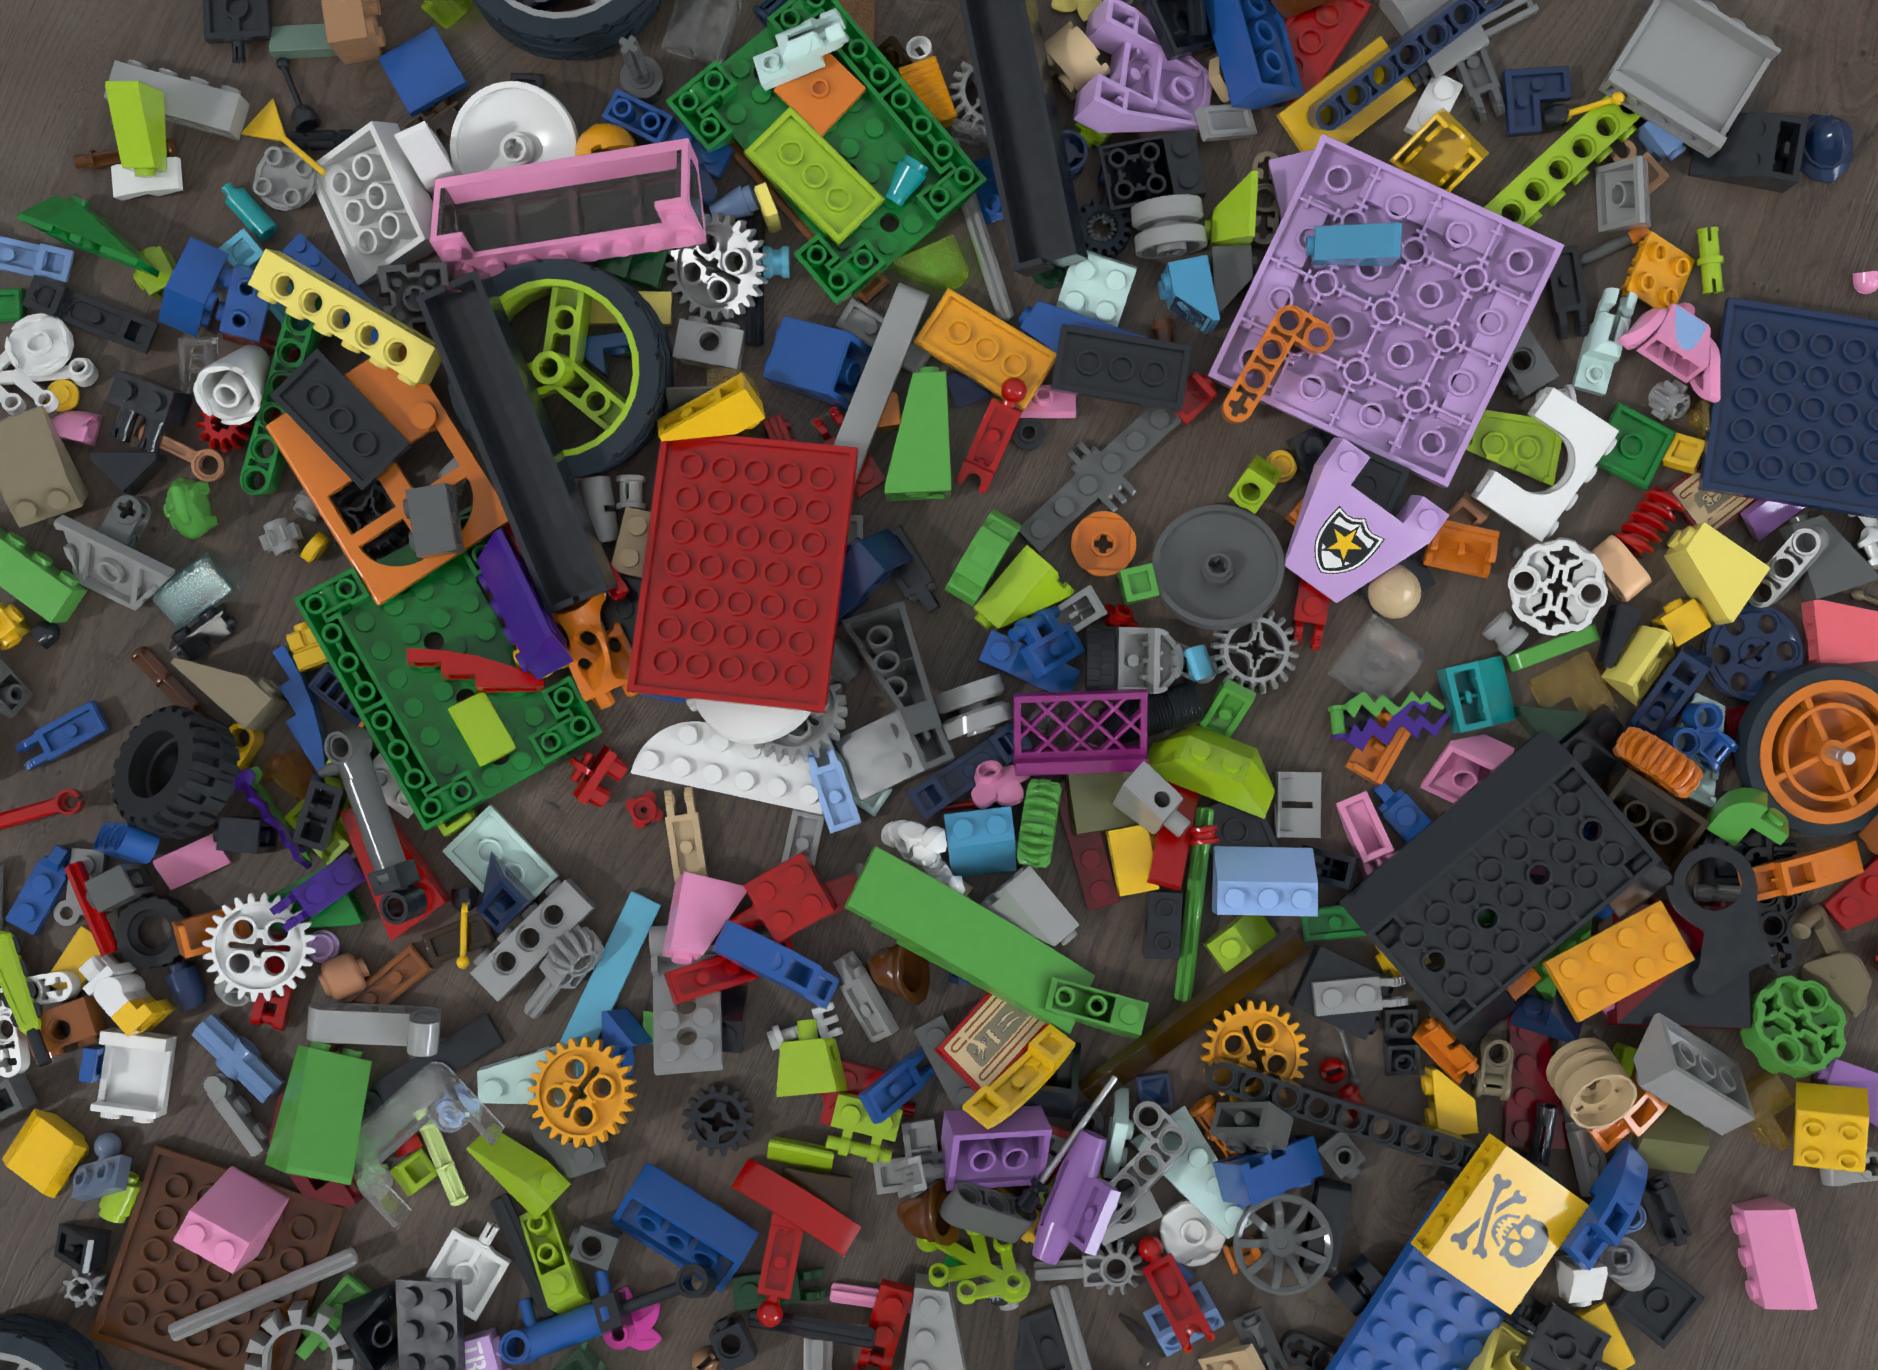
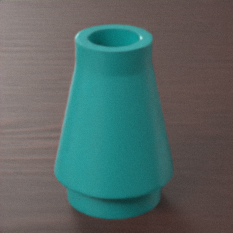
[885,154,928,207]

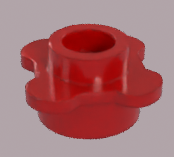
[1104,604,1139,627]
[625,791,663,829]

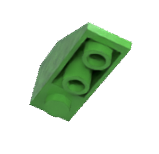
[1044,977,1149,1040]

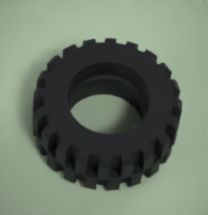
[111,705,240,840]

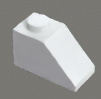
[1554,1255,1608,1307]

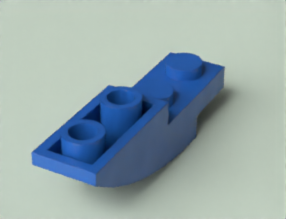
[602,88,735,180]
[712,920,840,1009]
[1561,1141,1648,1271]

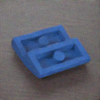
[378,26,468,117]

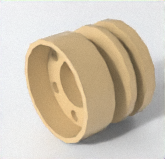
[1546,1038,1637,1129]

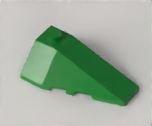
[17,195,160,277]

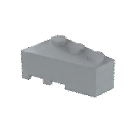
[903,1273,967,1370]

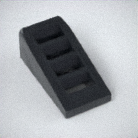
[1595,603,1644,670]

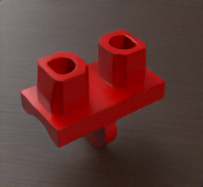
[568,745,628,807]

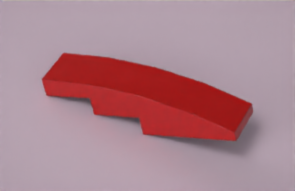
[407,648,544,693]

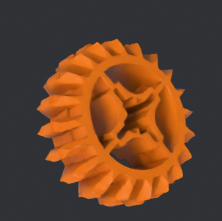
[1613,727,1703,798]

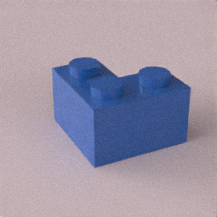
[158,237,231,337]

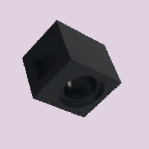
[709,1315,758,1370]

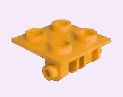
[1620,231,1696,308]

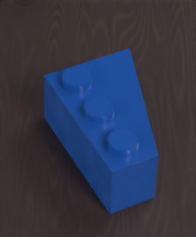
[1212,1134,1324,1207]

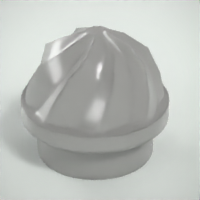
[293,490,321,522]

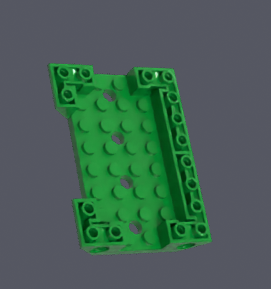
[665,0,987,305]
[293,505,603,831]

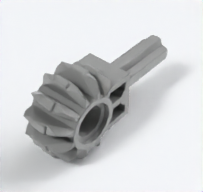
[524,925,605,1019]
[1033,1238,1144,1295]

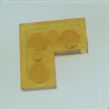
[1527,650,1618,719]

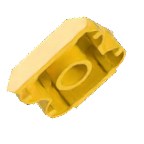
[2,1108,89,1198]

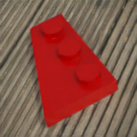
[1820,854,1878,930]

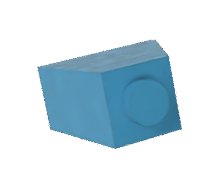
[1305,223,1402,267]

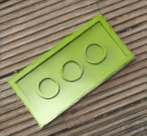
[744,106,885,247]

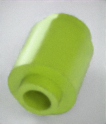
[99,1171,142,1223]

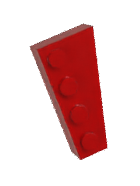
[340,806,451,941]

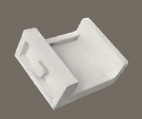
[90,1027,178,1123]

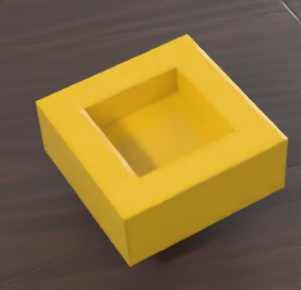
[1662,433,1705,475]

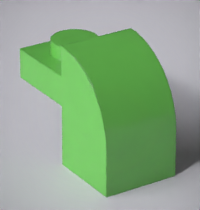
[1706,788,1789,846]

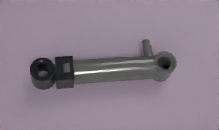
[318,726,428,925]

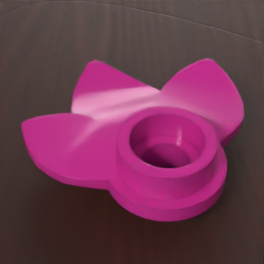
[603,1286,662,1351]

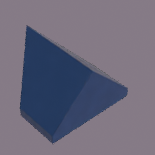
[476,851,536,934]

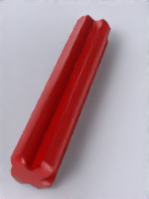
[65,861,118,956]

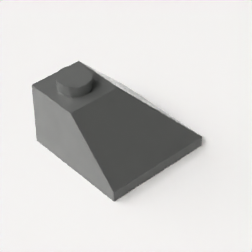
[528,1105,611,1179]

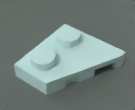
[1103,1087,1134,1179]

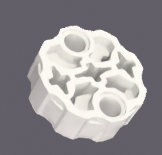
[1508,537,1608,636]

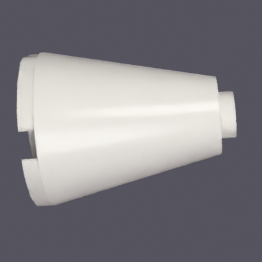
[193,345,270,425]

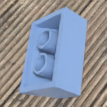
[1212,846,1318,917]

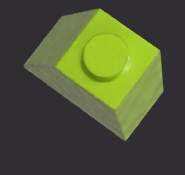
[105,81,167,178]

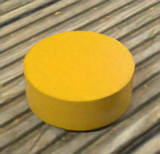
[300,531,331,564]

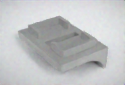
[1274,772,1321,838]

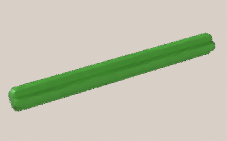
[1174,806,1214,1001]

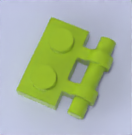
[825,1092,903,1164]

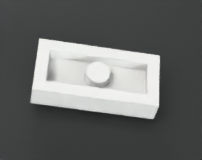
[1403,75,1463,135]

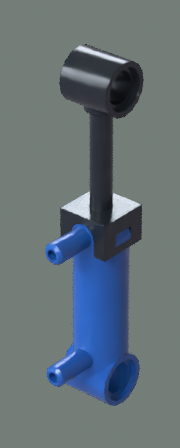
[499,1263,718,1365]

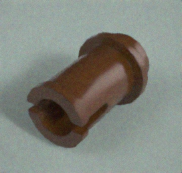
[1150,318,1176,342]

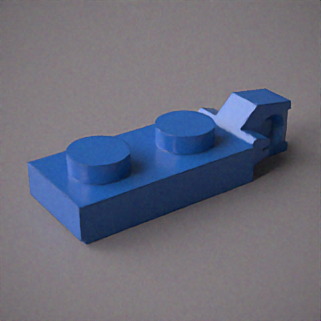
[1371,782,1432,844]
[5,844,72,936]

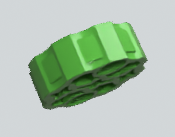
[945,508,1022,607]
[1740,975,1847,1079]

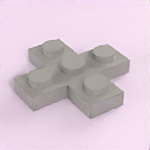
[873,1118,945,1198]

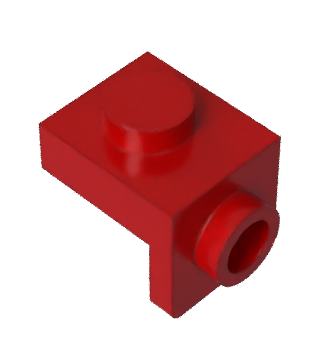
[1174,371,1218,426]

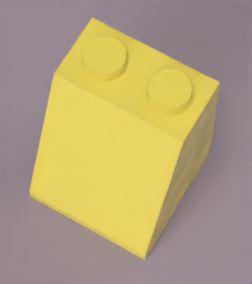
[1664,522,1770,627]

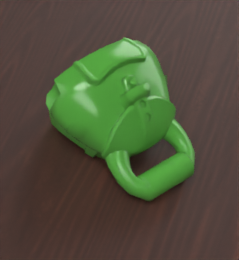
[163,477,218,540]

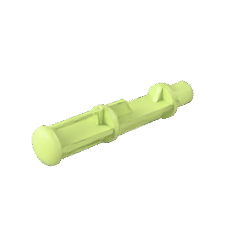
[415,1107,469,1206]

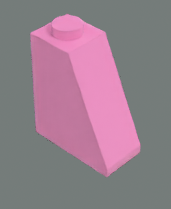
[662,871,747,965]

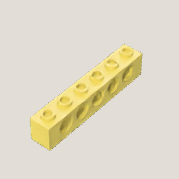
[248,248,442,387]

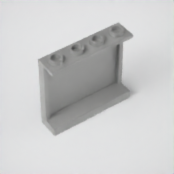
[1598,0,1782,158]

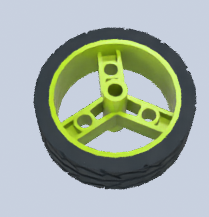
[447,259,674,478]

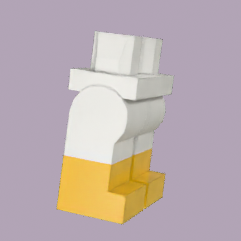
[78,954,176,1037]

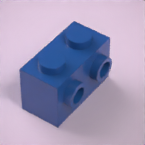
[216,263,271,342]

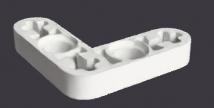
[0,970,81,1077]

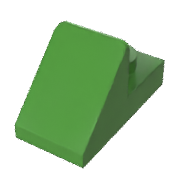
[1199,679,1256,738]

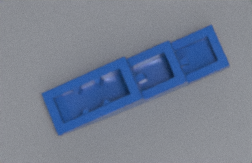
[273,645,328,773]

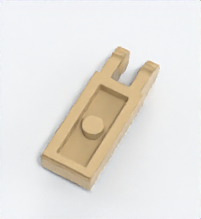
[664,787,709,881]

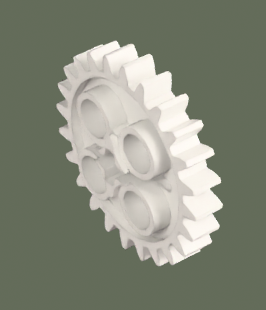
[202,892,316,1002]

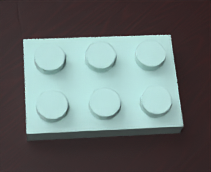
[442,805,560,921]

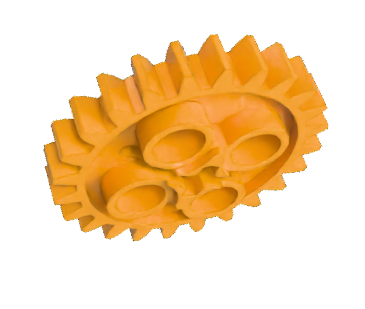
[1200,999,1309,1102]
[527,1037,637,1148]

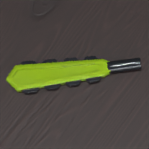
[0,931,52,1067]

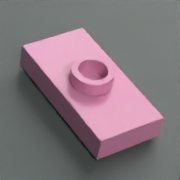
[1014,385,1076,418]

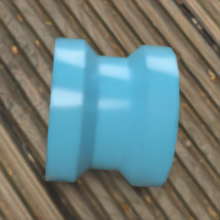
[763,246,791,279]

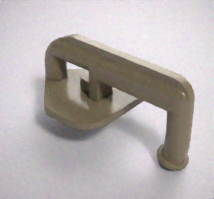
[1790,904,1872,1018]

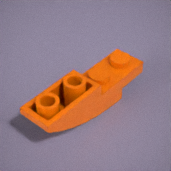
[1737,840,1864,901]
[1585,1068,1669,1153]

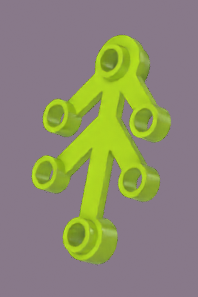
[916,1230,1030,1304]

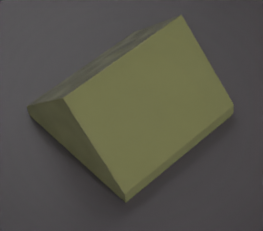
[1630,1104,1710,1174]

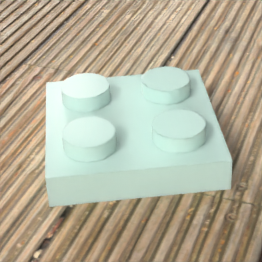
[1056,250,1137,327]

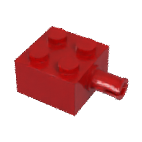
[728,850,837,943]

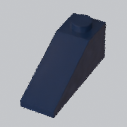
[1625,642,1713,738]

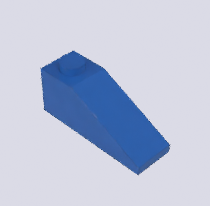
[978,630,1081,692]

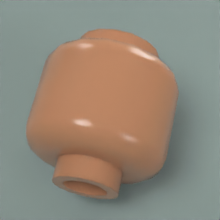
[317,952,370,1001]

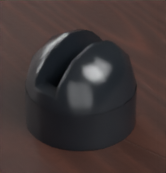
[29,621,60,649]

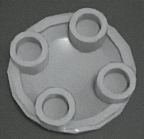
[253,146,318,211]

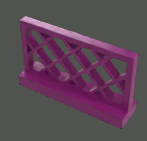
[1013,689,1148,776]

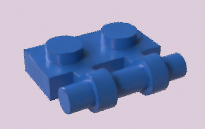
[1008,605,1086,679]

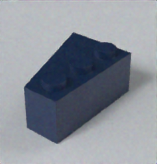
[837,528,913,628]

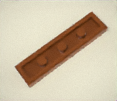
[325,943,433,1052]

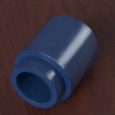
[164,960,207,1012]

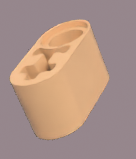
[1591,535,1652,604]

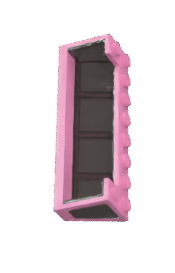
[430,138,706,280]

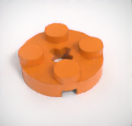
[1070,511,1136,577]

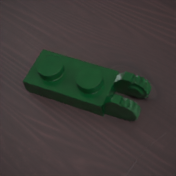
[731,1267,827,1311]

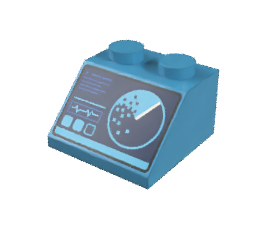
[1158,255,1220,334]

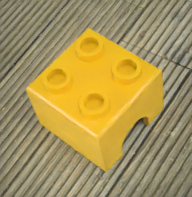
[1389,107,1489,192]
[1793,1082,1869,1173]

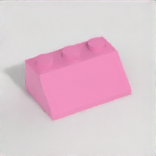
[1730,1196,1818,1310]

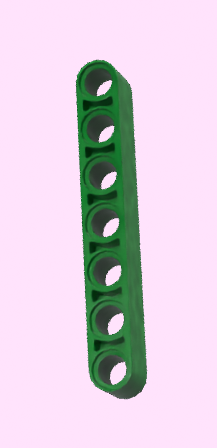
[240,285,322,496]

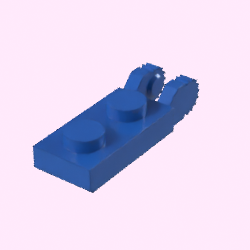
[15,700,112,771]
[858,1047,935,1124]

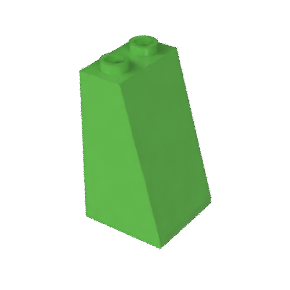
[884,367,951,502]
[265,1041,372,1185]

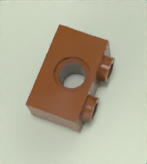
[26,995,107,1058]

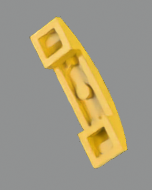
[962,1024,1076,1129]

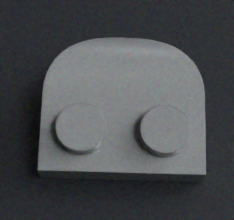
[1113,627,1184,694]

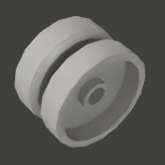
[1130,194,1207,259]
[933,674,1013,741]

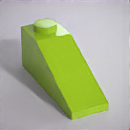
[466,1126,571,1219]

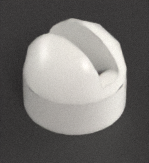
[906,36,933,63]

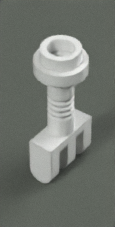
[766,1002,843,1051]

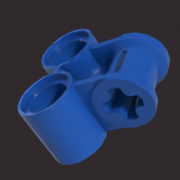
[1661,702,1739,774]

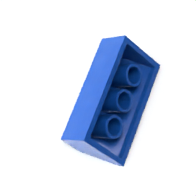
[1205,0,1304,110]
[610,1162,759,1293]

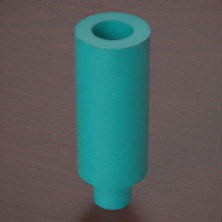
[221,182,278,242]

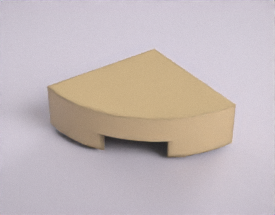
[1208,56,1230,103]

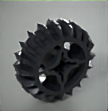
[327,480,411,561]

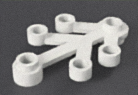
[0,351,99,416]

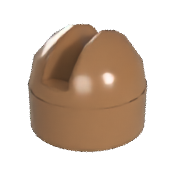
[691,1347,719,1370]

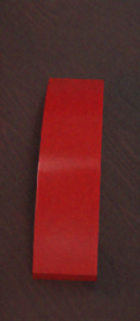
[731,1158,861,1257]

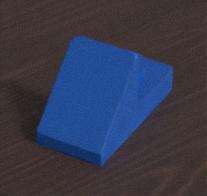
[569,332,632,379]
[602,1008,653,1076]

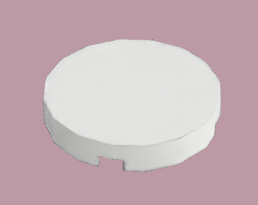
[5,313,74,377]
[1159,1199,1225,1267]

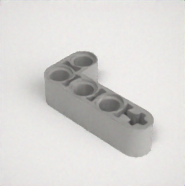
[307,1002,441,1057]
[1107,1101,1188,1229]

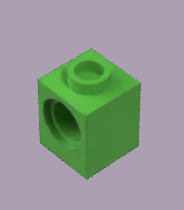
[1117,563,1160,605]

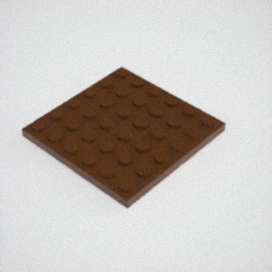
[90,1144,346,1370]

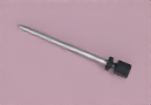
[1016,1075,1118,1214]

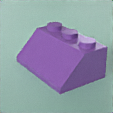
[941,1105,1052,1191]

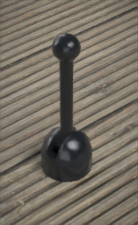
[276,57,321,133]

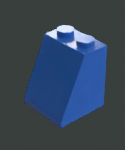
[763,316,872,411]

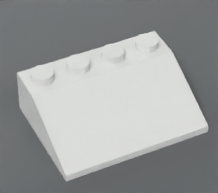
[315,121,447,286]

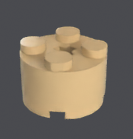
[1044,21,1111,101]

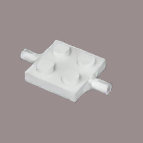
[425,1221,512,1321]

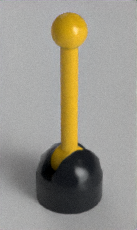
[1544,91,1625,132]
[451,888,478,969]

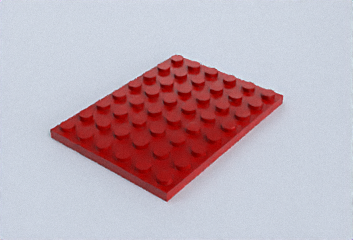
[626,435,859,714]

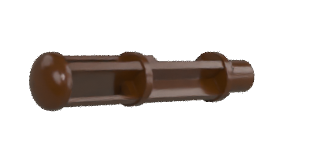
[74,138,177,170]
[131,646,207,716]

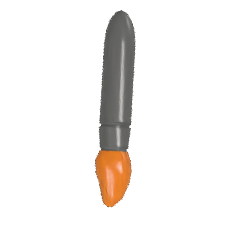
[1580,228,1650,265]

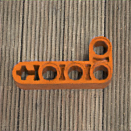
[1221,305,1334,424]

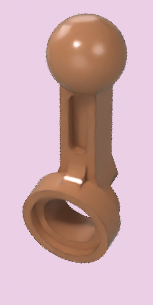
[138,425,227,482]

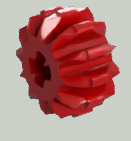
[196,410,255,454]

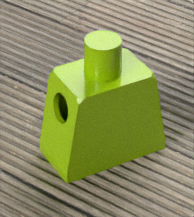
[776,1019,848,1097]

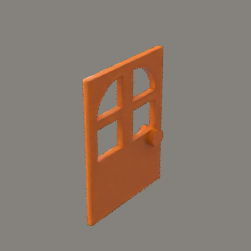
[266,344,509,606]

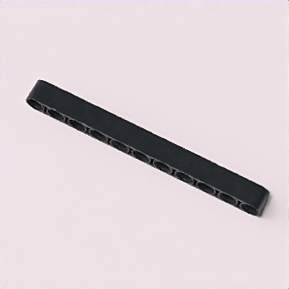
[1205,1057,1561,1184]

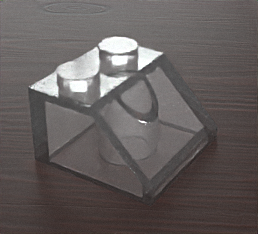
[1328,613,1427,711]

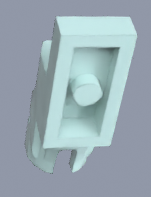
[753,8,849,91]
[1572,287,1638,397]

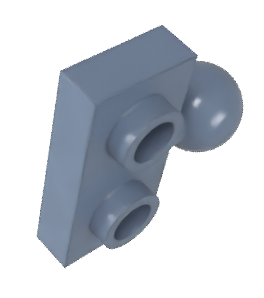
[71,1133,132,1202]

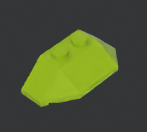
[1147,724,1275,819]

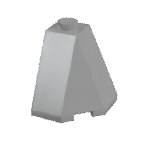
[979,865,1079,947]

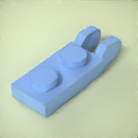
[808,739,862,834]

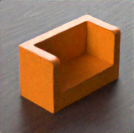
[172,905,252,958]

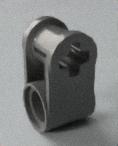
[97,495,153,550]

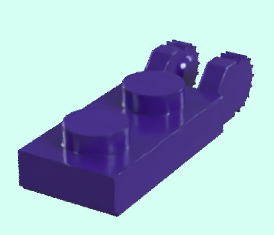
[269,853,366,932]

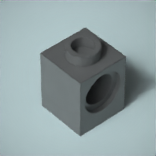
[568,1219,623,1271]

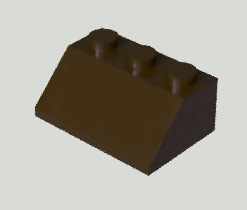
[1589,762,1711,876]

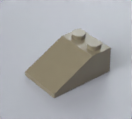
[0,405,89,528]
[170,658,289,731]

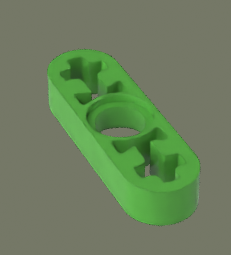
[1506,623,1601,672]

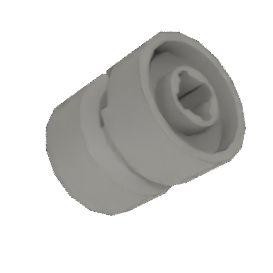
[1599,1237,1655,1292]

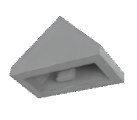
[1056,585,1107,633]

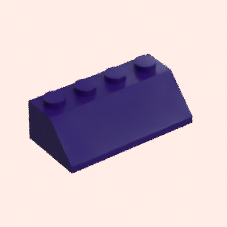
[477,528,573,680]

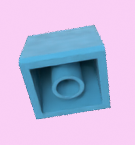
[944,806,1016,877]

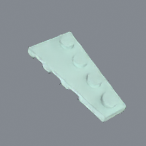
[1128,1106,1253,1239]

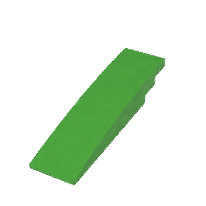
[844,846,1095,1035]

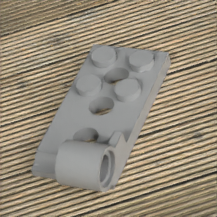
[649,925,723,1075]

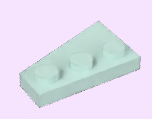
[477,1040,579,1105]

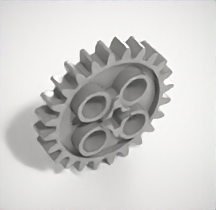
[666,213,770,321]
[753,676,848,764]

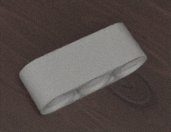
[1748,525,1829,608]

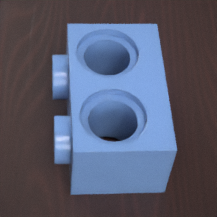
[1143,1281,1225,1357]

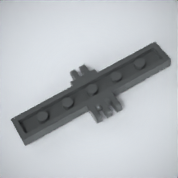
[1019,407,1182,554]

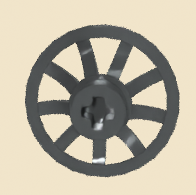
[1233,1193,1333,1295]

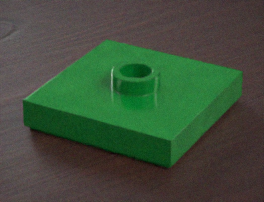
[1595,402,1676,491]

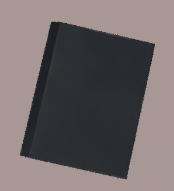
[340,1285,399,1370]

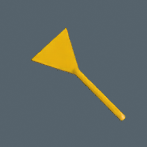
[241,98,326,176]

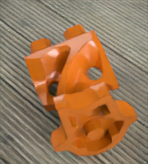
[551,592,639,710]

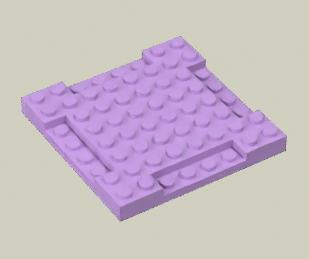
[1208,134,1564,488]

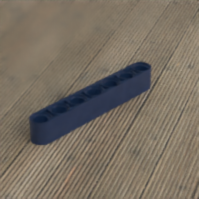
[1307,0,1504,131]

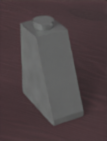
[1779,512,1878,602]

